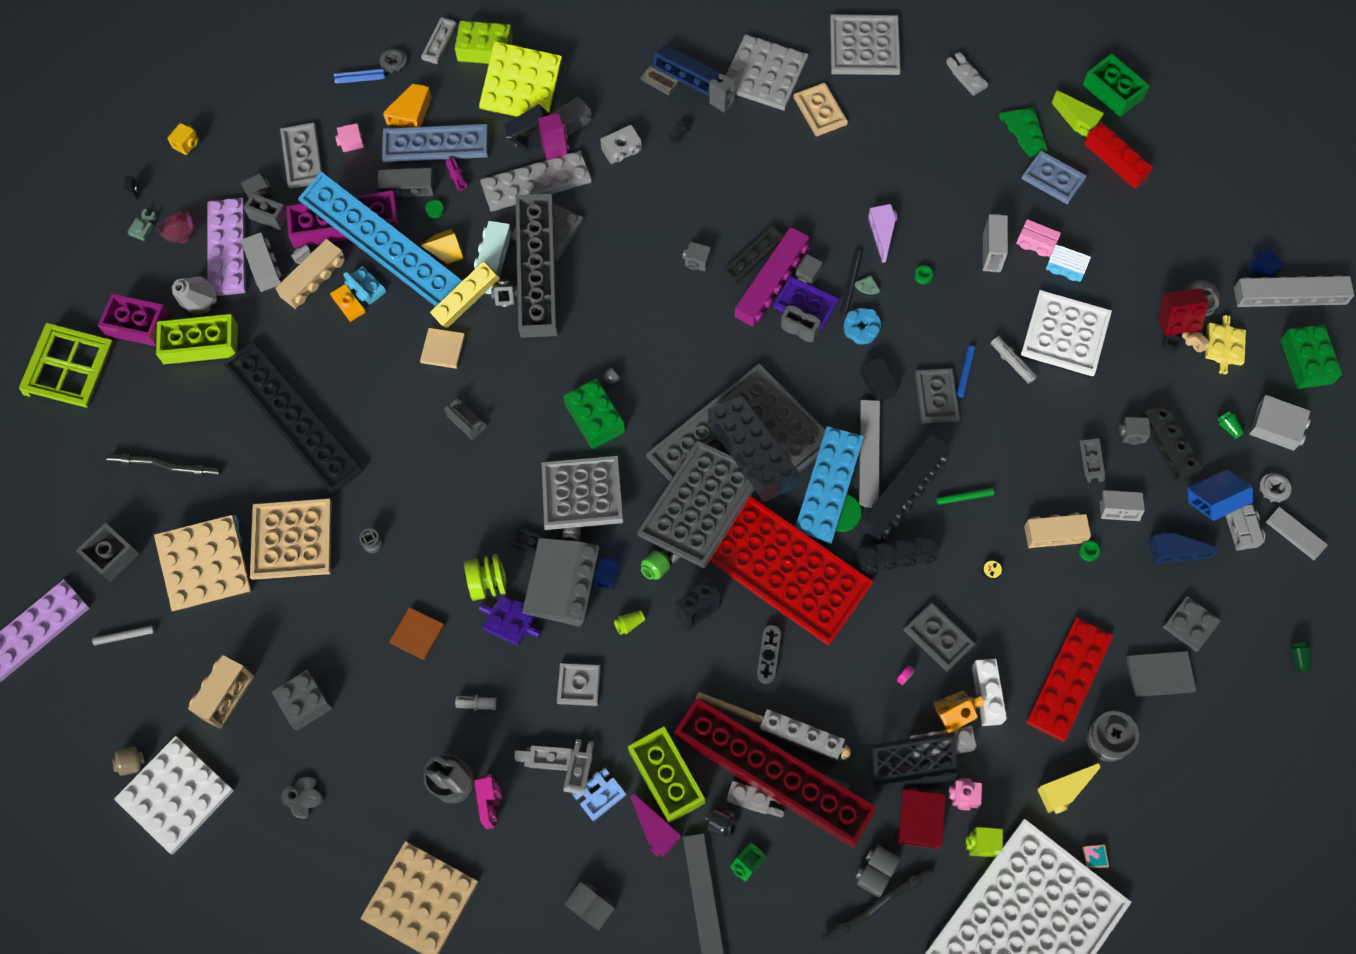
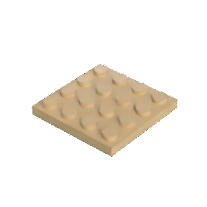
[250,499,332,580]
[154,515,252,611]
[360,841,479,954]

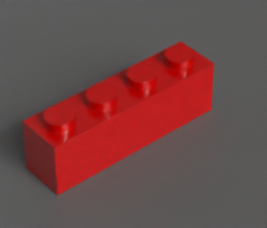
[1084,122,1153,189]

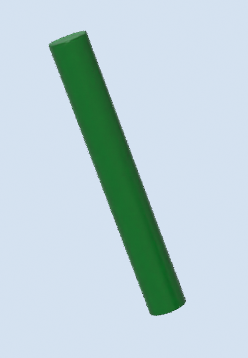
[936,488,994,505]

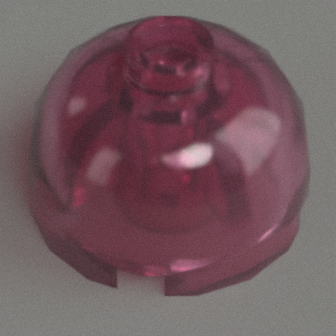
[156,211,195,244]

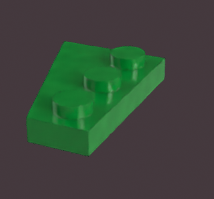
[999,108,1047,157]

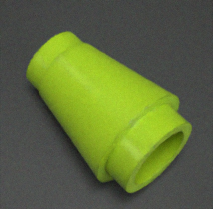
[614,610,645,635]

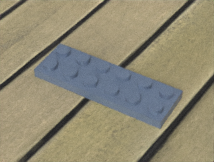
[382,124,488,162]

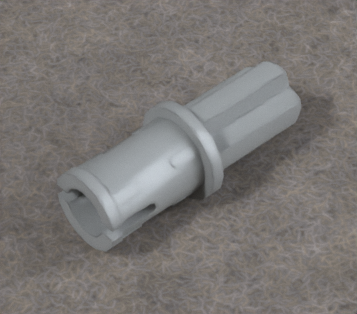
[455,695,497,711]

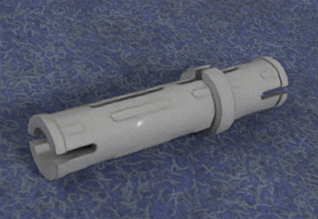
[991,336,1037,384]

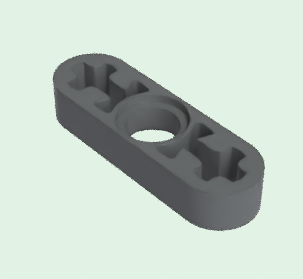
[757,625,781,684]

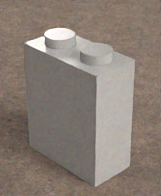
[983,214,1008,272]
[1249,395,1311,451]

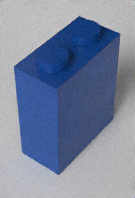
[1187,470,1253,521]

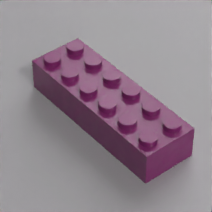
[286,191,400,248]

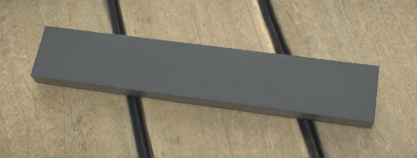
[683,833,724,954]

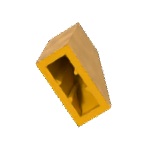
[384,84,432,128]

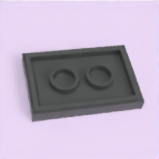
[915,368,960,424]
[904,602,975,672]
[1126,651,1196,697]

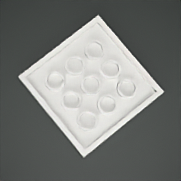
[1021,290,1112,376]
[114,736,234,855]

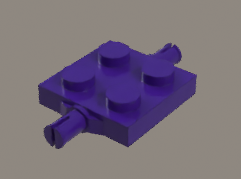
[478,595,542,646]

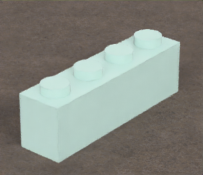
[474,221,512,294]

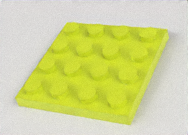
[479,42,562,117]

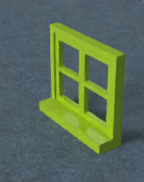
[19,323,113,408]

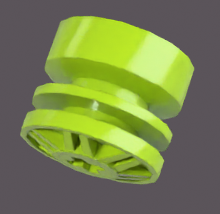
[464,554,507,601]

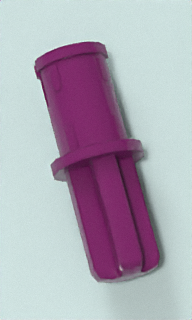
[446,157,468,191]

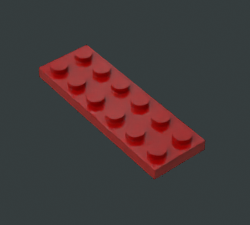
[1026,617,1113,742]

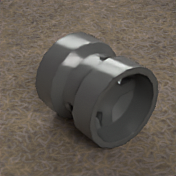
[359,528,382,553]

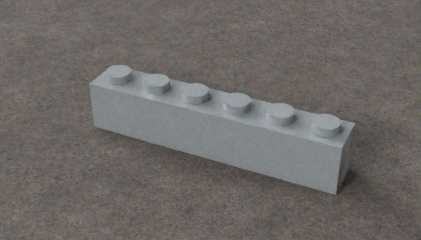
[1234,275,1354,307]

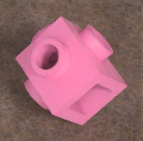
[949,778,982,810]

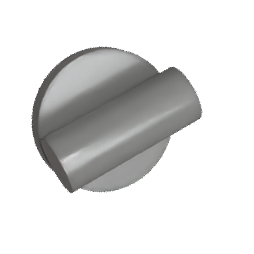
[291,245,311,264]

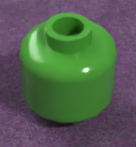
[641,551,670,580]

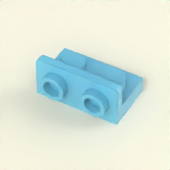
[343,266,386,305]

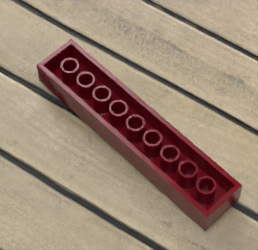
[675,698,877,849]

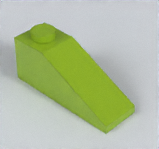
[1052,90,1104,137]

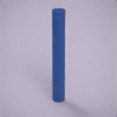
[957,346,975,397]

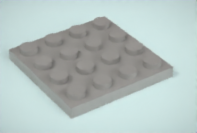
[830,15,900,75]
[726,34,808,111]
[542,456,623,530]

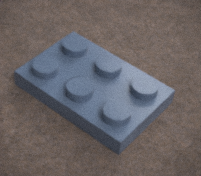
[1022,151,1087,205]

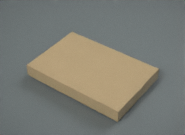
[794,83,848,137]

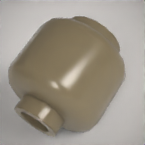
[112,746,145,776]

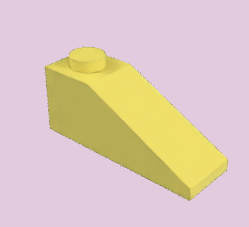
[1037,763,1100,814]

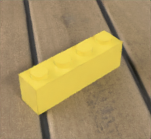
[430,262,500,328]

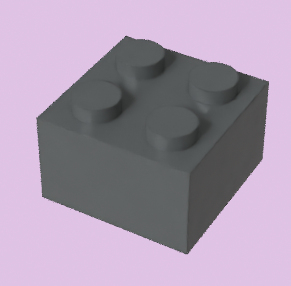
[76,523,139,582]
[272,670,332,731]

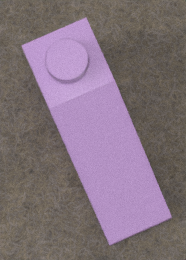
[868,204,897,263]

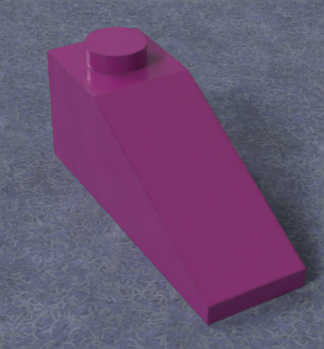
[631,793,681,858]

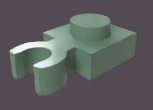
[128,209,157,241]

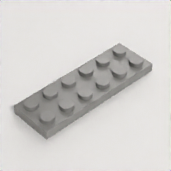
[480,151,591,212]

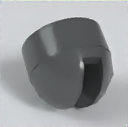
[604,368,620,384]

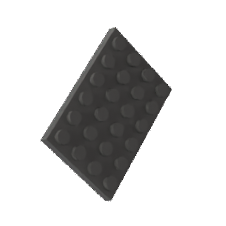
[637,441,755,568]

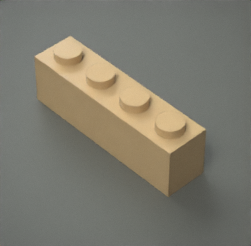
[276,239,346,309]

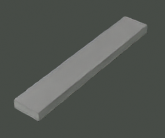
[859,400,880,508]

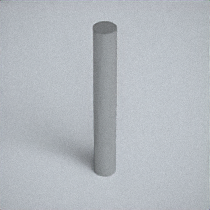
[92,625,155,645]

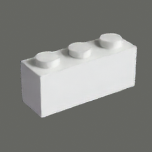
[972,659,1007,726]

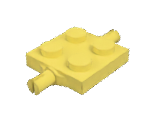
[1205,315,1246,374]

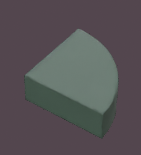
[855,276,880,294]

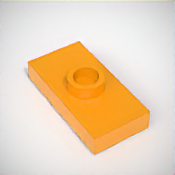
[330,284,366,322]

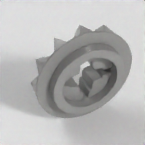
[1259,473,1291,503]

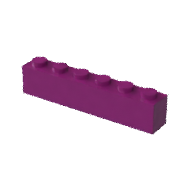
[735,227,810,327]

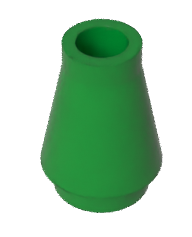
[1217,410,1245,439]

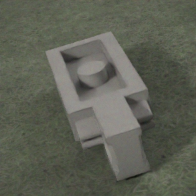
[514,746,573,771]

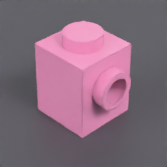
[335,124,364,152]

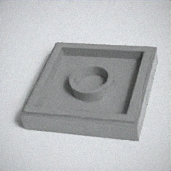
[557,663,601,706]

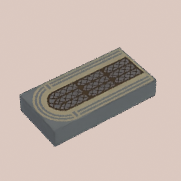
[641,65,679,96]

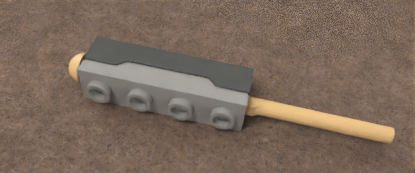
[696,692,851,764]

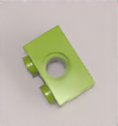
[966,827,1003,857]

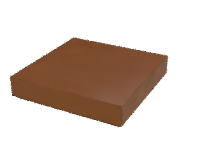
[389,608,445,660]

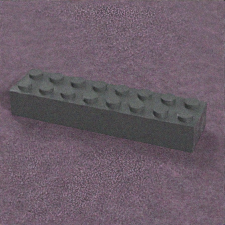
[516,194,557,338]

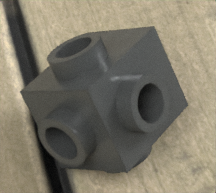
[491,279,518,307]

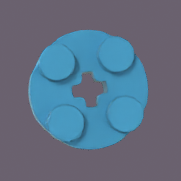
[844,308,881,344]

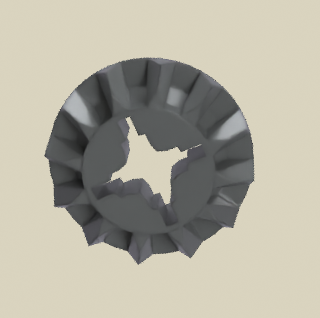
[380,49,407,73]

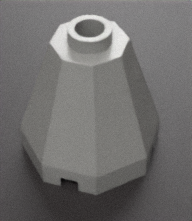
[172,276,217,316]

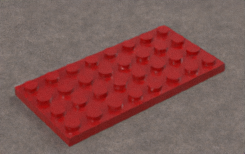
[709,496,873,646]

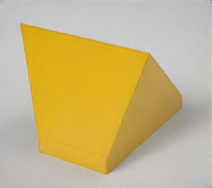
[420,229,463,265]

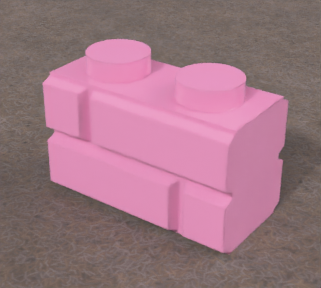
[1017,219,1061,257]

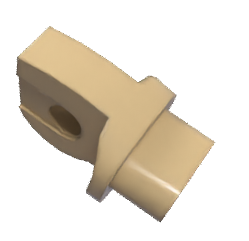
[1182,332,1210,352]

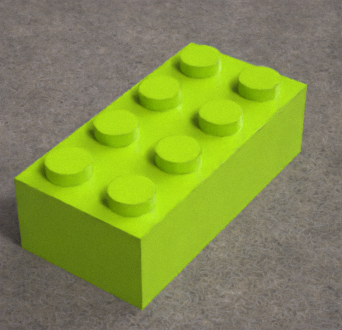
[156,314,238,364]
[628,727,705,824]

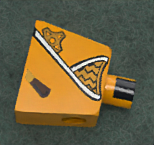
[933,691,985,733]

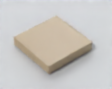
[420,328,465,369]

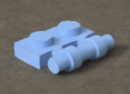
[572,768,626,822]

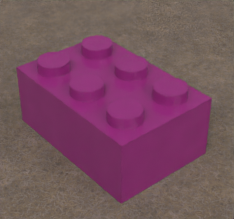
[98,294,170,346]

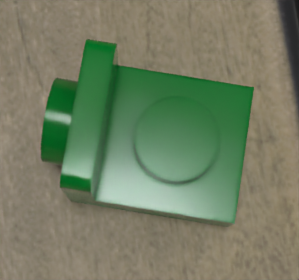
[730,842,767,882]

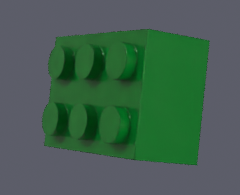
[1083,54,1150,117]
[1281,324,1342,389]
[563,379,625,450]

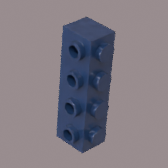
[652,45,722,97]

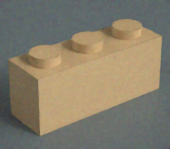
[1024,513,1091,548]

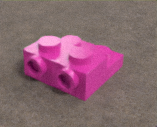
[474,774,502,829]

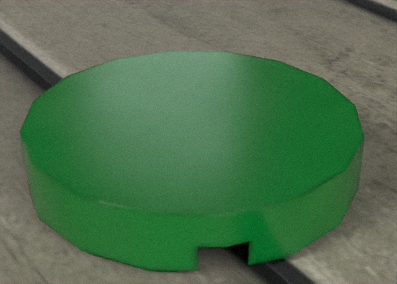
[836,495,862,532]

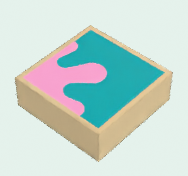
[1082,845,1109,869]

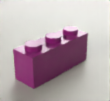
[538,113,569,160]

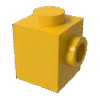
[167,123,199,155]

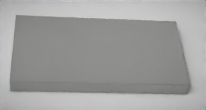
[280,123,322,189]

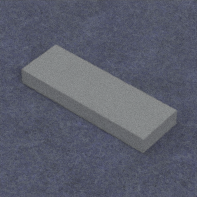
[421,18,457,64]
[1266,507,1327,560]

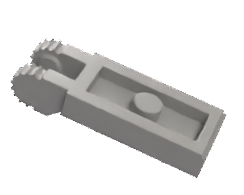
[946,52,988,95]
[564,739,594,795]
[726,781,784,817]

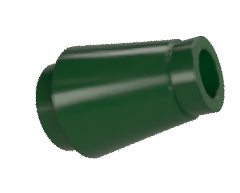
[1290,643,1312,673]

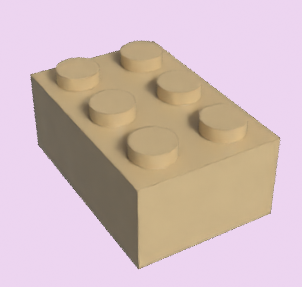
[188,655,254,729]

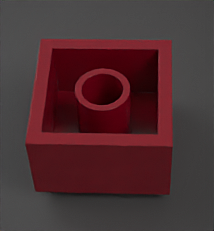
[1158,288,1209,336]

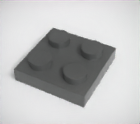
[1163,596,1221,652]

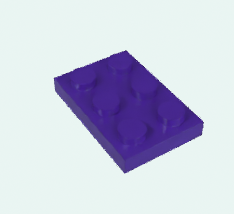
[773,276,839,330]

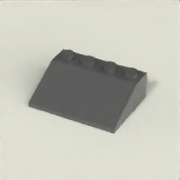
[522,538,599,627]

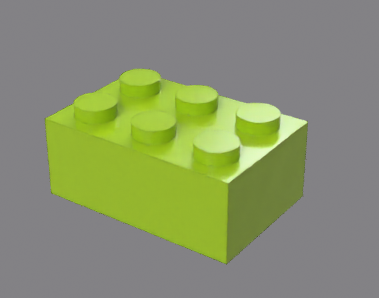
[455,21,512,64]

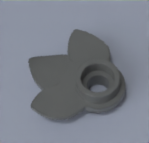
[281,777,324,819]

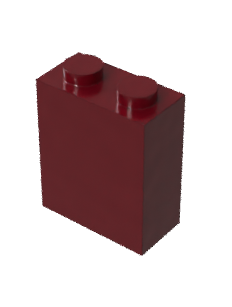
[897,787,945,849]

